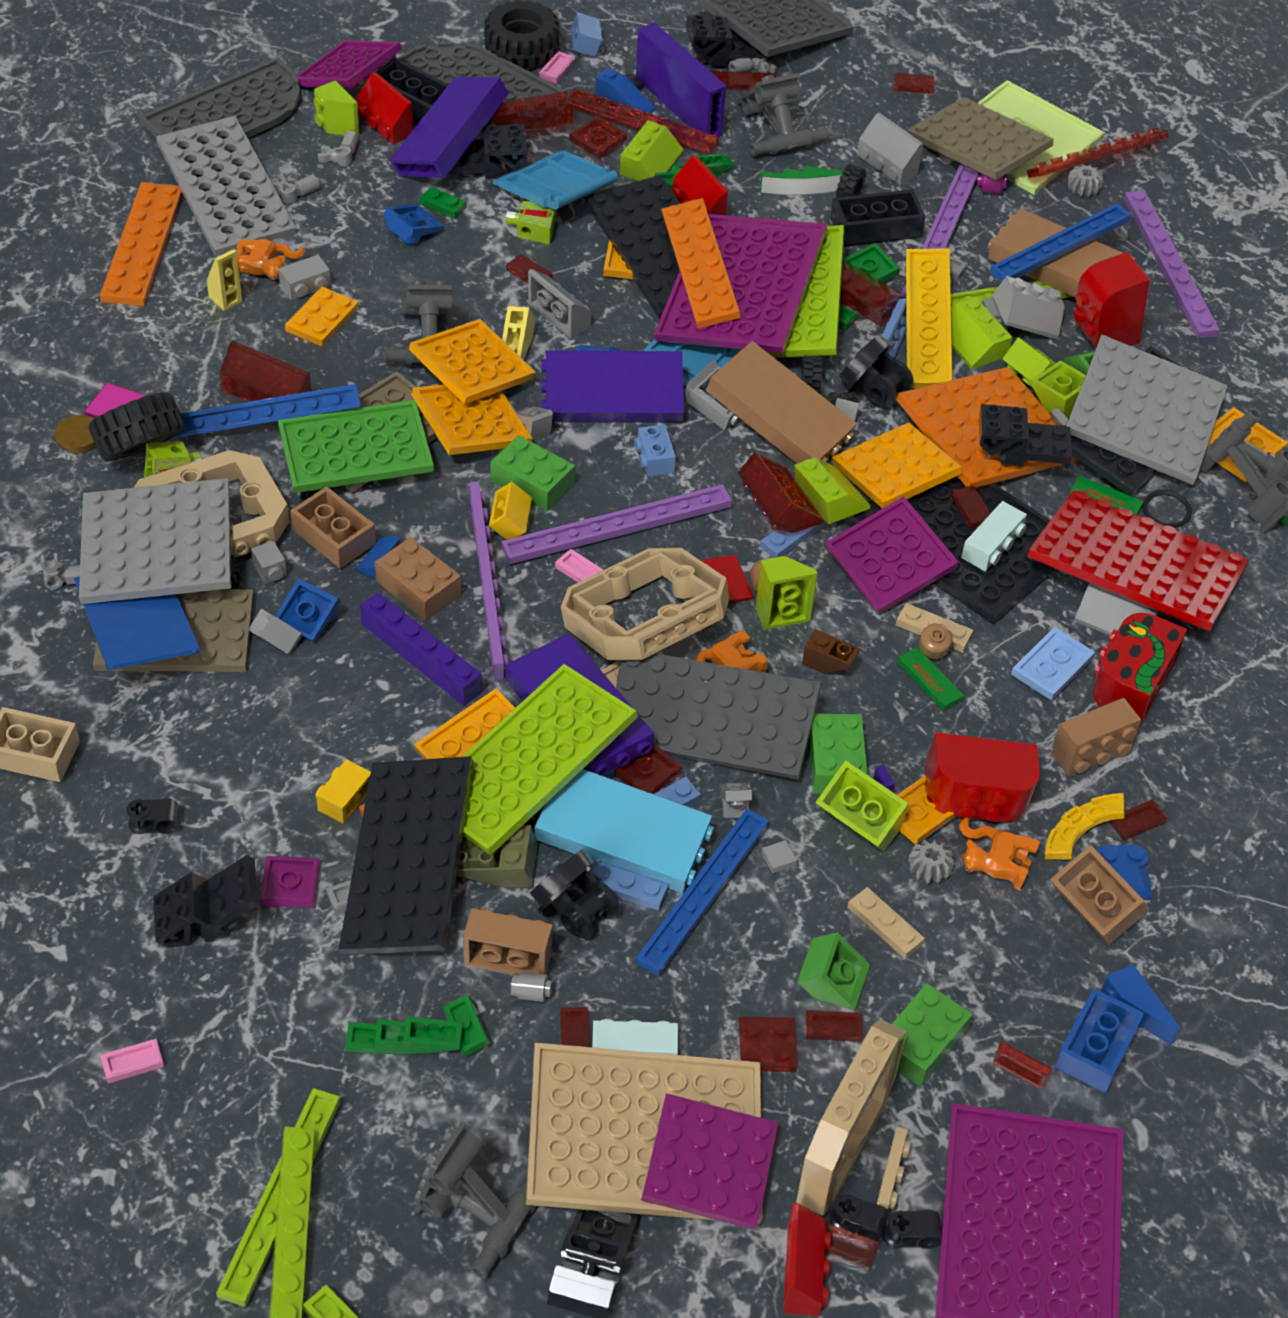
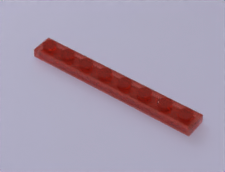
[565,87,720,154]
[1026,127,1169,178]

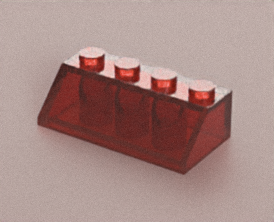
[487,91,573,131]
[840,259,906,327]
[219,340,312,402]
[738,452,825,534]

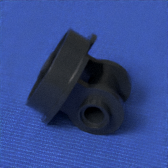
[839,334,913,408]
[530,848,618,939]

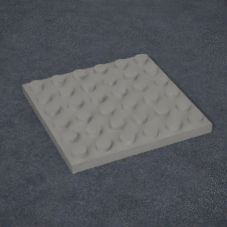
[1066,335,1227,485]
[79,478,231,604]

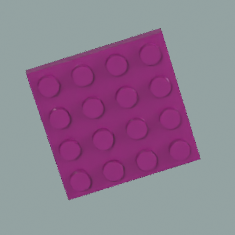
[296,40,402,90]
[824,496,959,615]
[641,1093,778,1230]

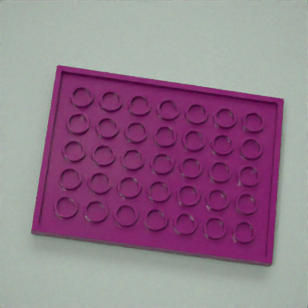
[654,214,827,353]
[935,1103,1123,1318]

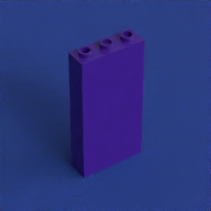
[636,22,726,142]
[390,77,509,178]
[541,350,684,423]
[505,633,654,777]

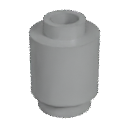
[511,972,553,1002]

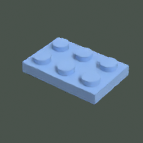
[1011,627,1095,701]

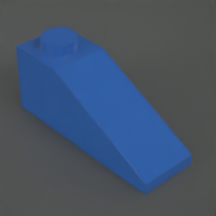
[595,67,655,120]
[1101,964,1181,1045]

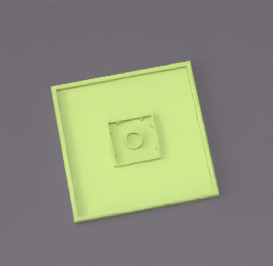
[978,80,1105,195]

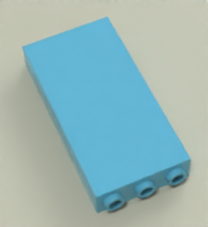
[535,769,714,894]

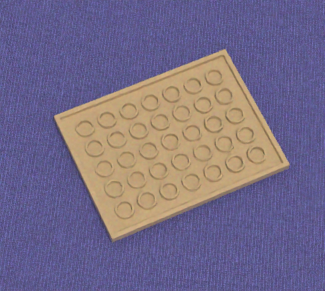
[526,1043,762,1224]

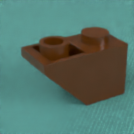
[802,629,860,674]

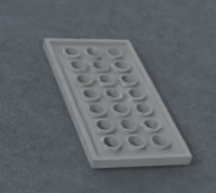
[156,116,296,256]

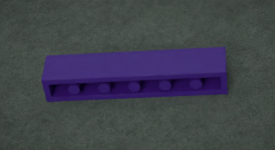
[360,592,482,706]

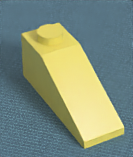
[207,249,242,311]
[502,306,536,360]

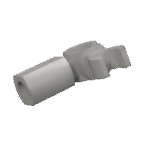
[729,58,776,77]
[318,131,359,166]
[270,174,320,204]
[40,553,80,589]

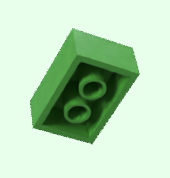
[490,435,575,512]
[809,714,867,794]
[892,983,973,1087]

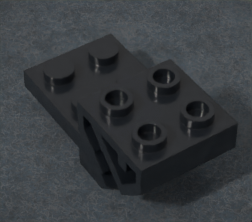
[686,15,768,66]
[448,124,527,179]
[979,404,1072,467]
[153,855,258,947]
[547,1209,639,1318]

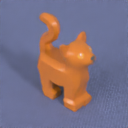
[237,239,306,280]
[695,630,768,673]
[959,817,1040,891]

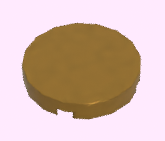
[54,415,96,453]

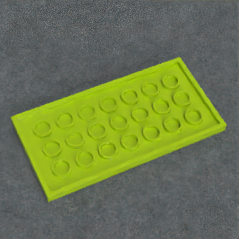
[767,225,844,358]
[462,664,638,856]

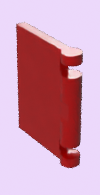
[699,554,754,604]

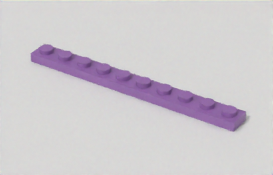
[901,163,980,298]
[1124,190,1220,339]
[469,481,508,680]
[501,484,732,564]

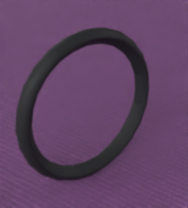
[1143,490,1192,527]

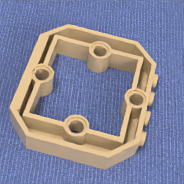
[134,450,289,558]
[561,548,729,660]
[796,1019,907,1216]

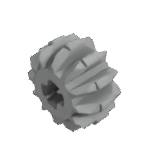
[1068,164,1103,198]
[908,839,954,885]

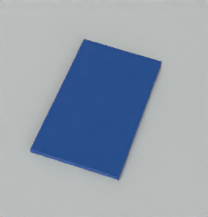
[74,577,200,670]

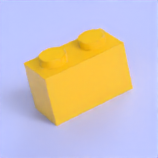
[489,482,532,540]
[316,759,371,824]

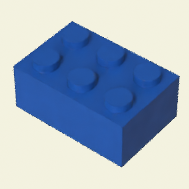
[1054,988,1144,1093]

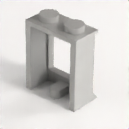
[684,358,740,431]

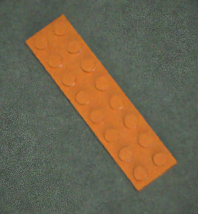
[100,182,183,306]
[661,198,741,329]

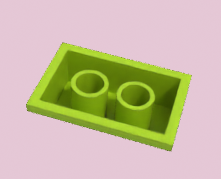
[619,121,684,181]
[951,297,1012,370]
[794,457,870,524]
[755,556,817,630]
[815,760,910,852]

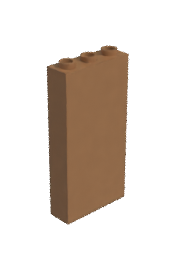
[988,209,1135,297]
[706,341,857,464]

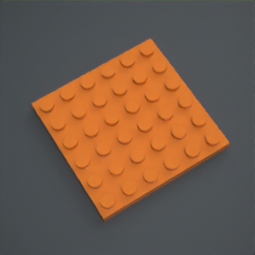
[897,367,1079,490]

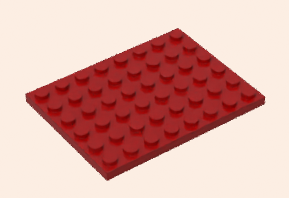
[1027,490,1249,631]

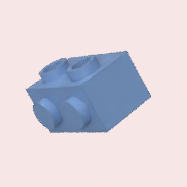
[570,12,604,57]
[634,424,676,477]

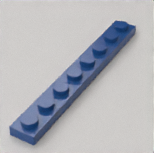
[990,203,1132,283]
[177,384,361,437]
[636,809,769,976]

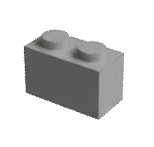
[278,255,331,300]

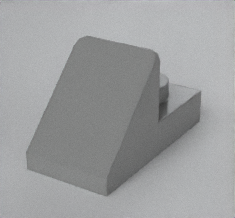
[516,406,553,441]
[249,609,303,655]
[720,783,752,818]

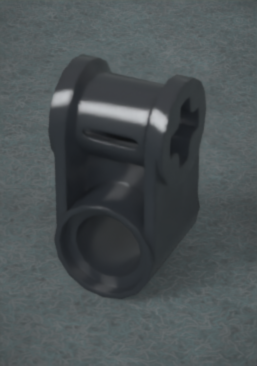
[126,798,179,834]
[829,1194,889,1243]
[883,1210,942,1249]

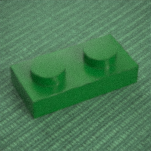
[419,187,466,219]
[443,994,490,1057]

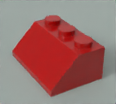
[356,72,413,145]
[671,155,728,215]
[783,1203,830,1316]

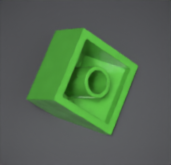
[797,933,870,1010]

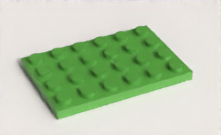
[278,400,434,493]

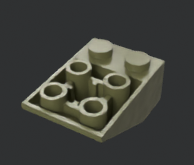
[457,825,538,888]

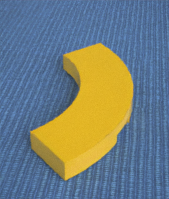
[1045,793,1124,860]

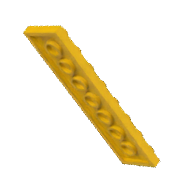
[906,248,952,389]

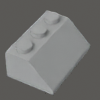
[857,113,923,186]
[528,269,591,338]
[992,276,1065,339]
[1074,583,1160,635]

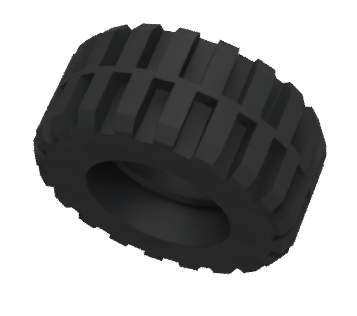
[484,0,560,70]
[89,392,185,462]

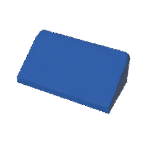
[356,536,401,579]

